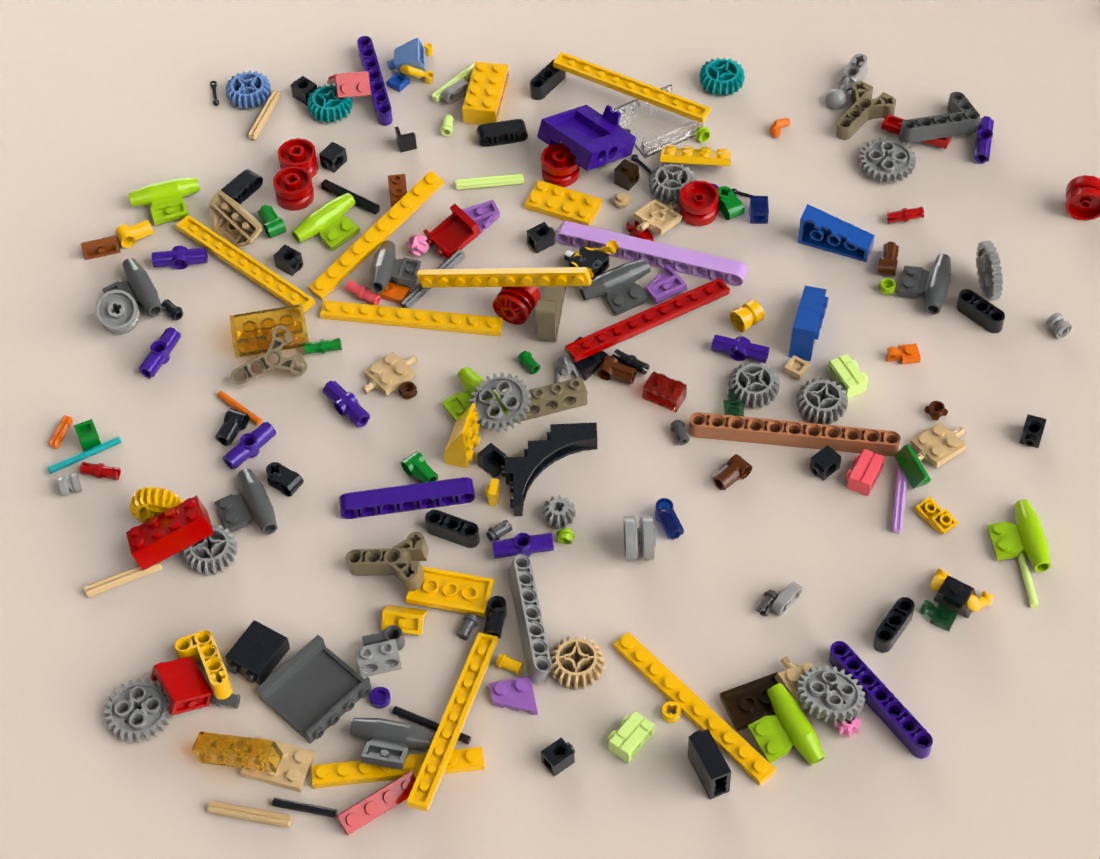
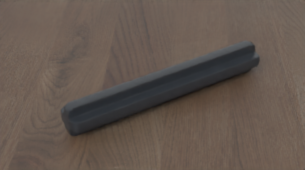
[321,179,380,214]

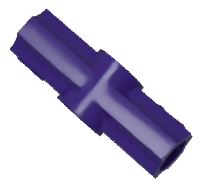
[974,116,994,164]
[152,246,208,270]
[139,327,181,379]
[711,335,770,363]
[322,381,370,427]
[223,422,276,470]
[492,533,554,559]

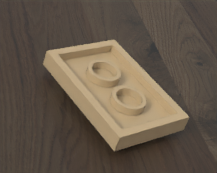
[240,736,316,792]

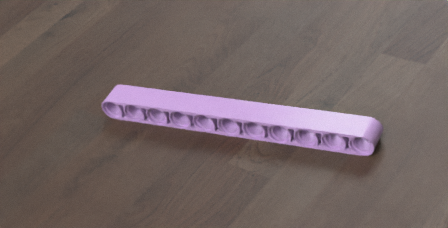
[555,221,748,286]

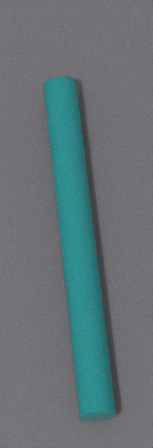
[47,436,122,474]

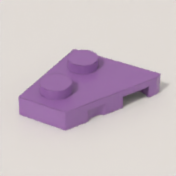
[462,200,500,239]
[646,264,687,304]
[489,676,538,715]

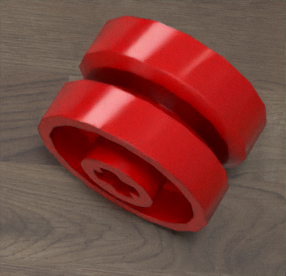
[278,138,318,178]
[541,143,579,187]
[273,166,314,211]
[1065,175,1100,221]
[679,181,719,226]

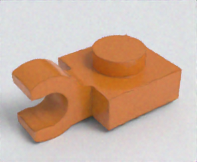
[886,344,921,364]

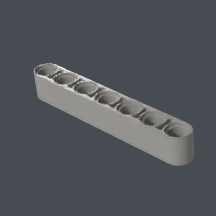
[508,554,552,683]

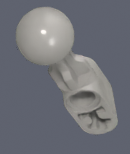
[825,54,868,110]

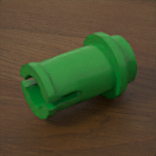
[518,351,541,374]

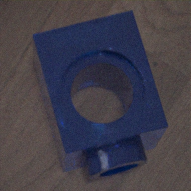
[749,196,769,224]

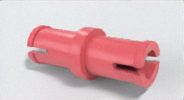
[345,280,381,305]

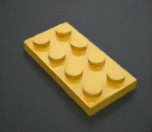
[660,145,731,166]
[524,180,603,226]
[406,566,495,617]

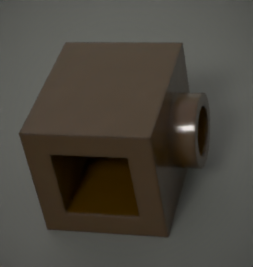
[614,159,639,191]

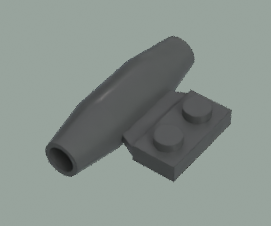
[370,240,421,293]
[899,254,951,315]
[102,258,162,316]
[579,259,651,316]
[214,468,278,535]
[350,718,436,770]

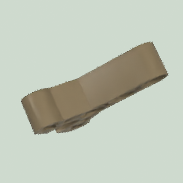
[836,81,896,140]
[231,325,307,385]
[345,532,429,591]

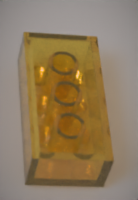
[229,304,309,358]

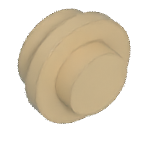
[613,192,631,209]

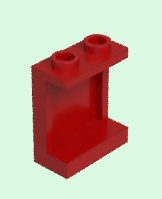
[423,203,481,259]
[150,656,213,716]

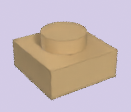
[784,355,810,380]

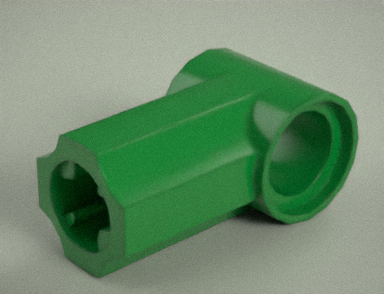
[257,205,286,238]
[401,451,438,483]

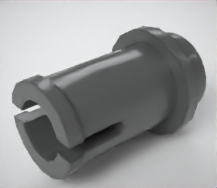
[670,420,690,445]
[486,520,512,542]
[756,590,779,617]
[456,613,479,641]
[212,694,240,708]

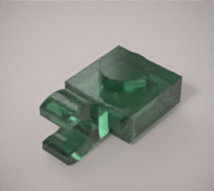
[723,388,744,417]
[919,600,958,632]

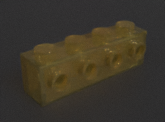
[192,731,283,773]

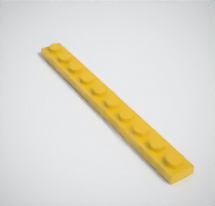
[553,52,711,124]
[309,170,444,301]
[176,215,315,315]
[416,267,592,288]
[320,300,503,337]
[407,632,498,812]
[613,632,776,785]

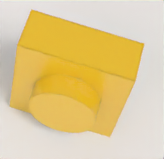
[485,478,500,506]

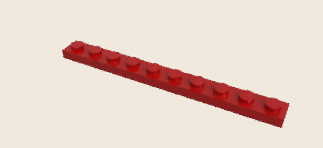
[565,278,730,362]

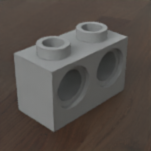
[355,639,402,678]

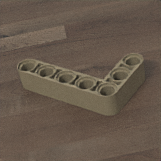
[536,286,566,341]

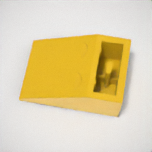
[444,403,481,468]

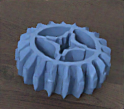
[226,71,271,110]

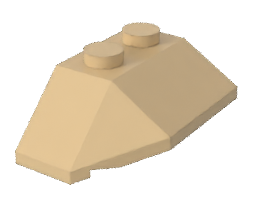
[209,190,263,248]

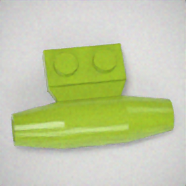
[128,177,200,225]
[292,193,360,252]
[442,367,508,422]
[987,499,1051,572]
[748,683,825,766]

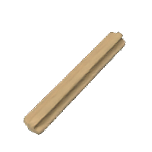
[247,90,281,140]
[84,562,162,597]
[208,800,292,828]

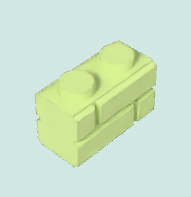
[827,354,868,399]
[608,711,655,764]

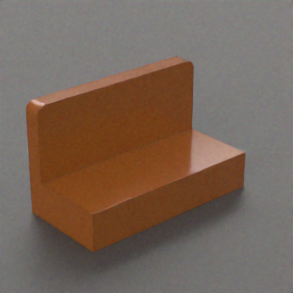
[81,236,121,260]

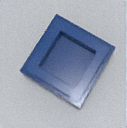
[386,72,410,92]

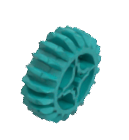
[699,57,745,97]
[307,83,353,124]

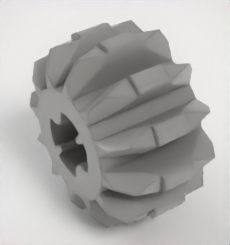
[542,495,576,529]

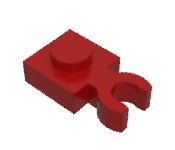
[626,220,654,241]

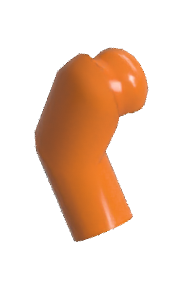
[770,118,790,138]

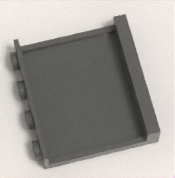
[257,635,372,744]

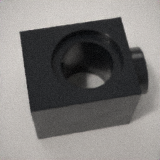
[291,76,317,106]
[319,142,347,173]
[527,222,555,253]
[273,244,303,276]
[1019,414,1047,448]
[810,445,842,481]
[541,738,575,777]

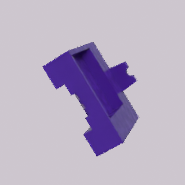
[537,105,637,171]

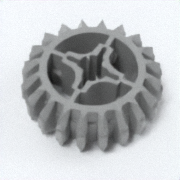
[649,162,696,203]
[728,362,780,408]
[796,378,848,424]
[183,524,238,576]

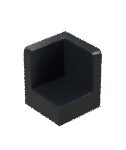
[395,127,417,153]
[477,443,507,478]

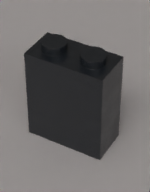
[225,620,290,685]
[687,729,731,799]

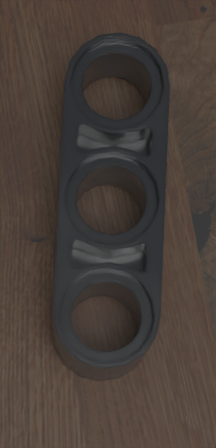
[530,59,566,100]
[476,119,528,147]
[221,169,263,204]
[956,289,1005,333]
[425,510,480,548]
[873,597,915,653]

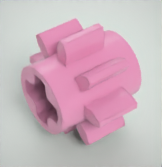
[407,234,429,257]
[834,717,861,738]

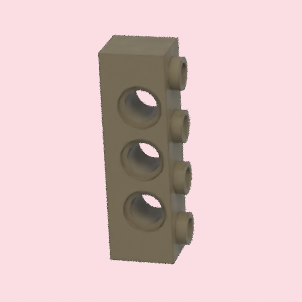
[509,377,587,423]

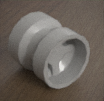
[1046,312,1072,339]
[57,472,82,496]

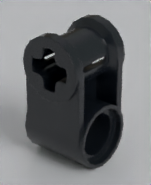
[266,462,304,497]

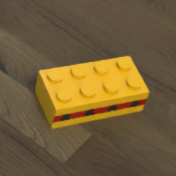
[462,61,509,125]

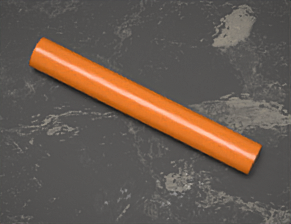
[217,391,262,425]

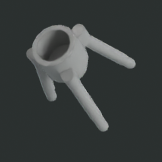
[555,355,588,395]

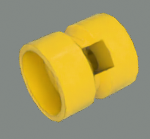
[729,299,765,333]

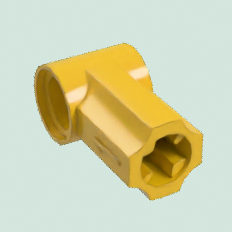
[115,220,154,248]

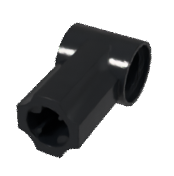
[215,408,249,446]
[483,596,507,638]

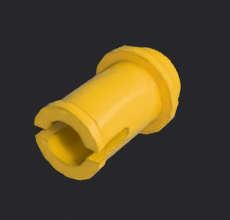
[496,653,524,675]

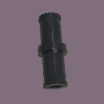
[612,349,649,375]

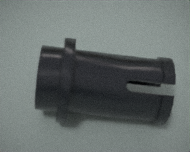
[161,299,183,320]

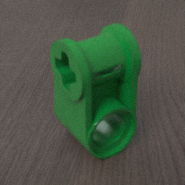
[717,186,745,220]

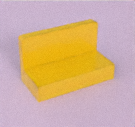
[381,605,427,635]

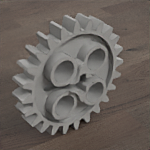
[859,137,916,183]
[976,241,1003,301]
[469,372,532,432]
[796,665,865,723]
[104,678,173,743]

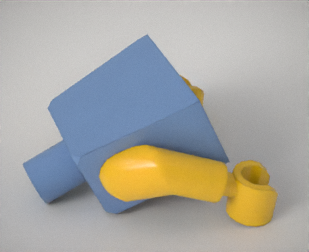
[387,38,434,84]

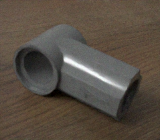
[362,625,405,651]

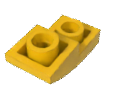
[914,496,958,535]

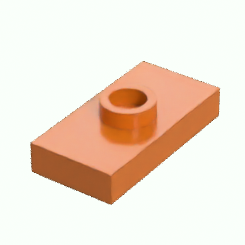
[370,282,410,304]

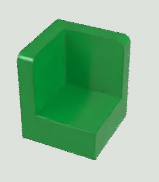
[74,419,101,451]

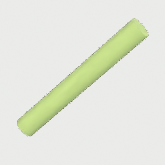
[1017,553,1039,608]

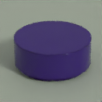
[369,687,391,709]

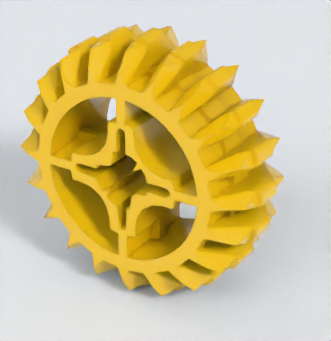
[130,486,183,524]

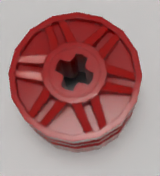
[493,287,540,325]

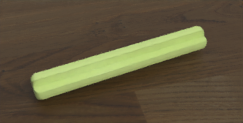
[431,61,479,102]
[455,173,524,190]

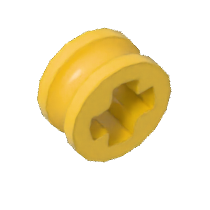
[662,701,681,723]

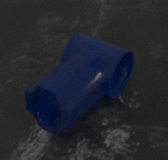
[654,498,684,540]

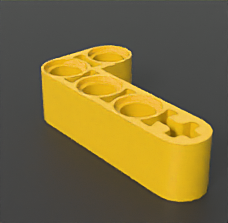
[174,630,233,700]

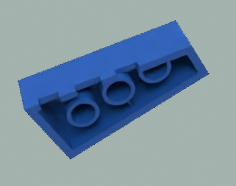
[798,204,875,262]
[789,285,829,361]

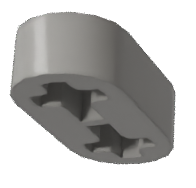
[441,79,469,104]
[771,581,803,616]

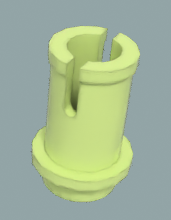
[440,115,454,136]

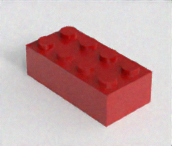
[126,495,214,571]

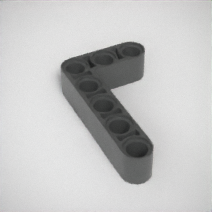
[899,92,980,143]

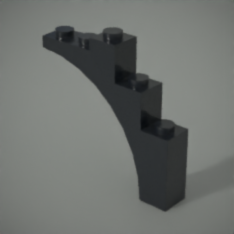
[501,422,598,516]

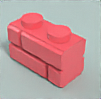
[845,449,885,496]

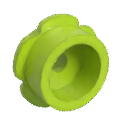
[695,126,711,143]
[878,278,897,295]
[556,528,575,544]

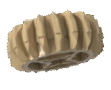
[550,635,605,690]

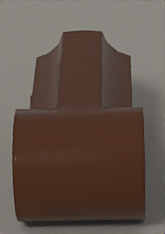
[877,242,899,276]
[596,355,637,385]
[713,454,753,490]

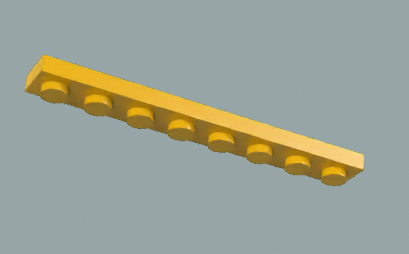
[312,747,484,789]

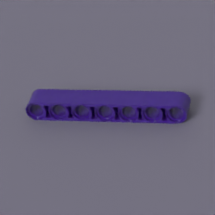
[357,36,393,126]
[339,477,475,519]
[829,641,933,759]

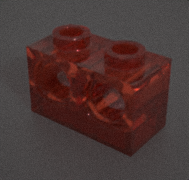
[643,371,687,412]

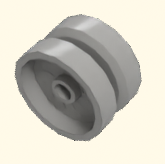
[96,290,140,335]
[624,515,656,560]

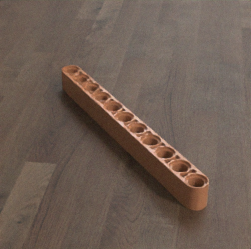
[689,412,901,456]

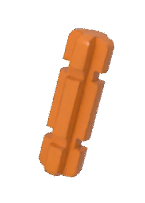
[48,415,73,449]

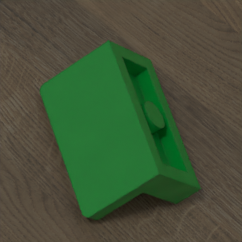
[894,444,931,489]

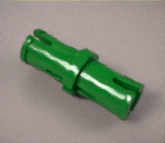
[303,338,342,355]

